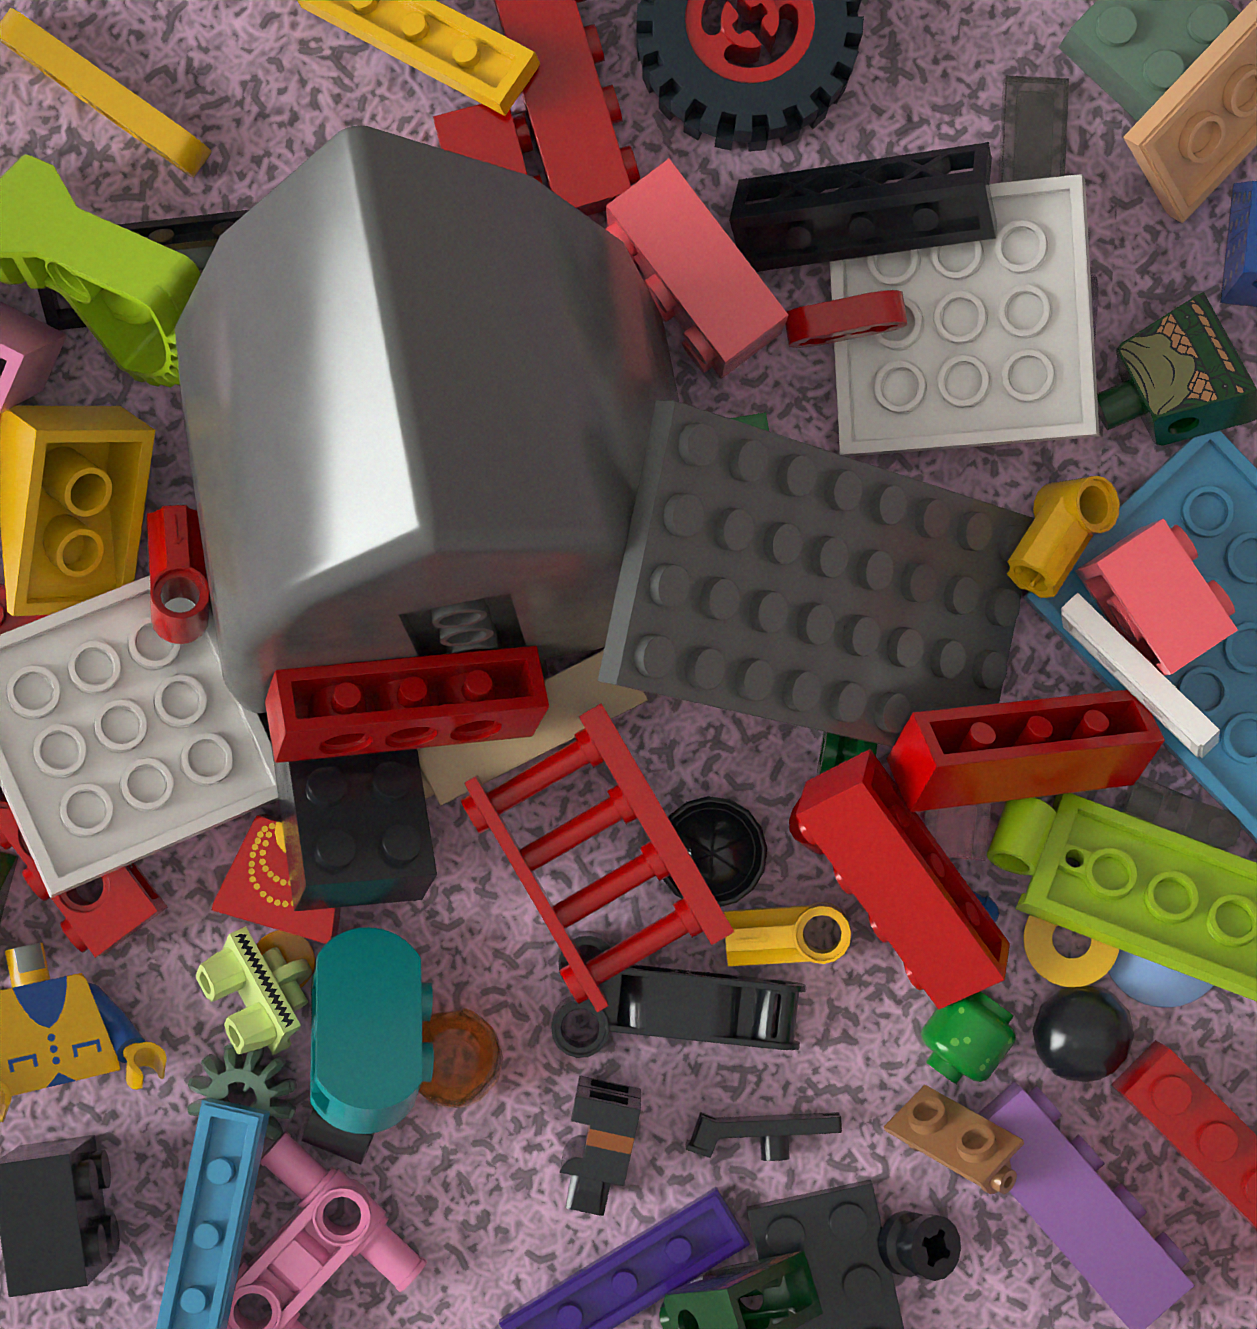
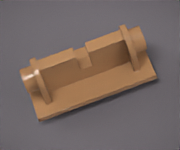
[884,1084,1024,1194]

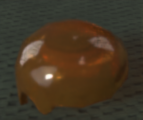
[418,1008,504,1108]

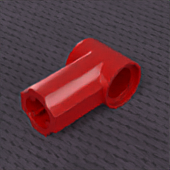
[147,505,210,644]

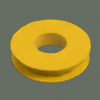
[1023,915,1119,987]

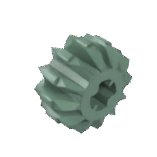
[187,1043,297,1141]

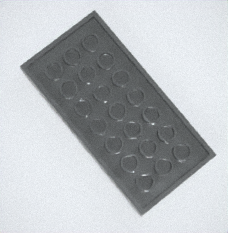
[598,399,1035,747]

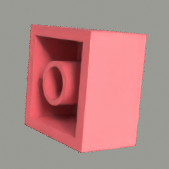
[1075,518,1238,675]

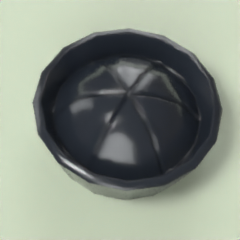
[663,796,768,907]

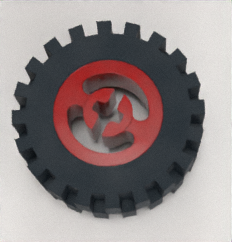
[636,0,864,152]

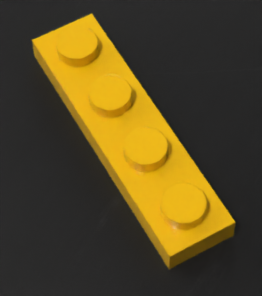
[297,0,540,116]

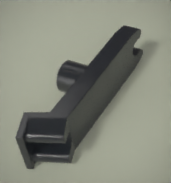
[685,1112,842,1161]

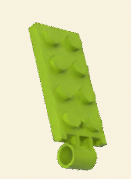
[987,793,1257,1002]

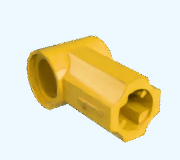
[1006,475,1120,598]
[724,902,851,967]

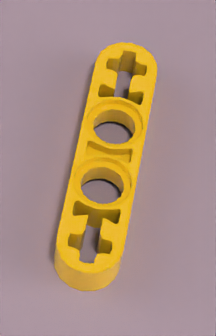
[0,8,212,178]

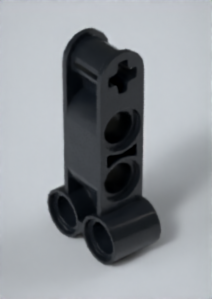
[551,931,806,1058]

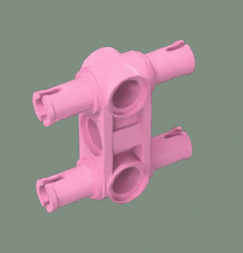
[169,1131,427,1329]

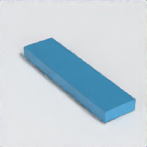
[156,1098,270,1329]

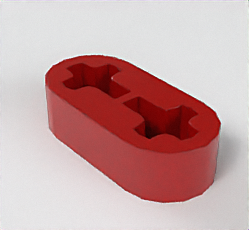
[785,290,908,348]

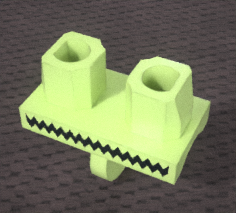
[196,926,312,1055]

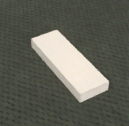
[1061,593,1220,758]

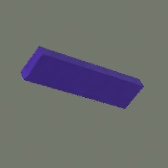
[499,1187,750,1329]

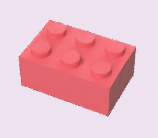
[605,158,788,379]

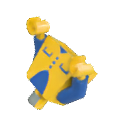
[0,943,167,1122]

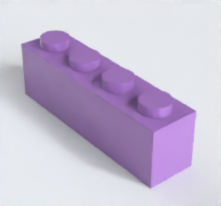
[978,1081,1195,1329]

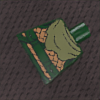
[1097,292,1257,446]

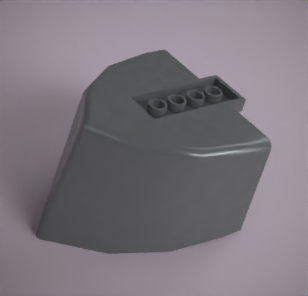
[175,126,679,713]

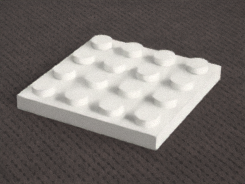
[830,174,1100,457]
[0,575,279,898]

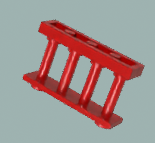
[460,703,734,1012]

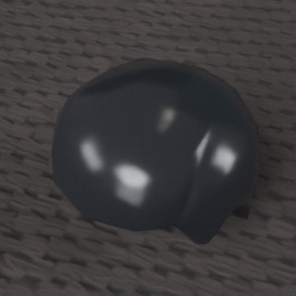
[1032,986,1134,1082]

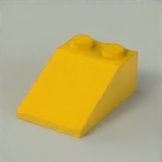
[0,406,156,616]

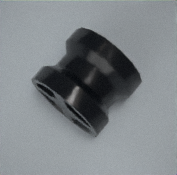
[878,1211,961,1281]

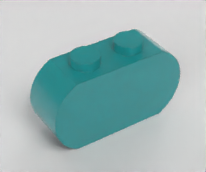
[310,927,434,1134]

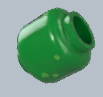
[921,991,1016,1085]

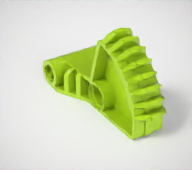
[0,154,201,388]

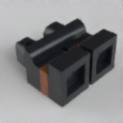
[560,1075,641,1216]

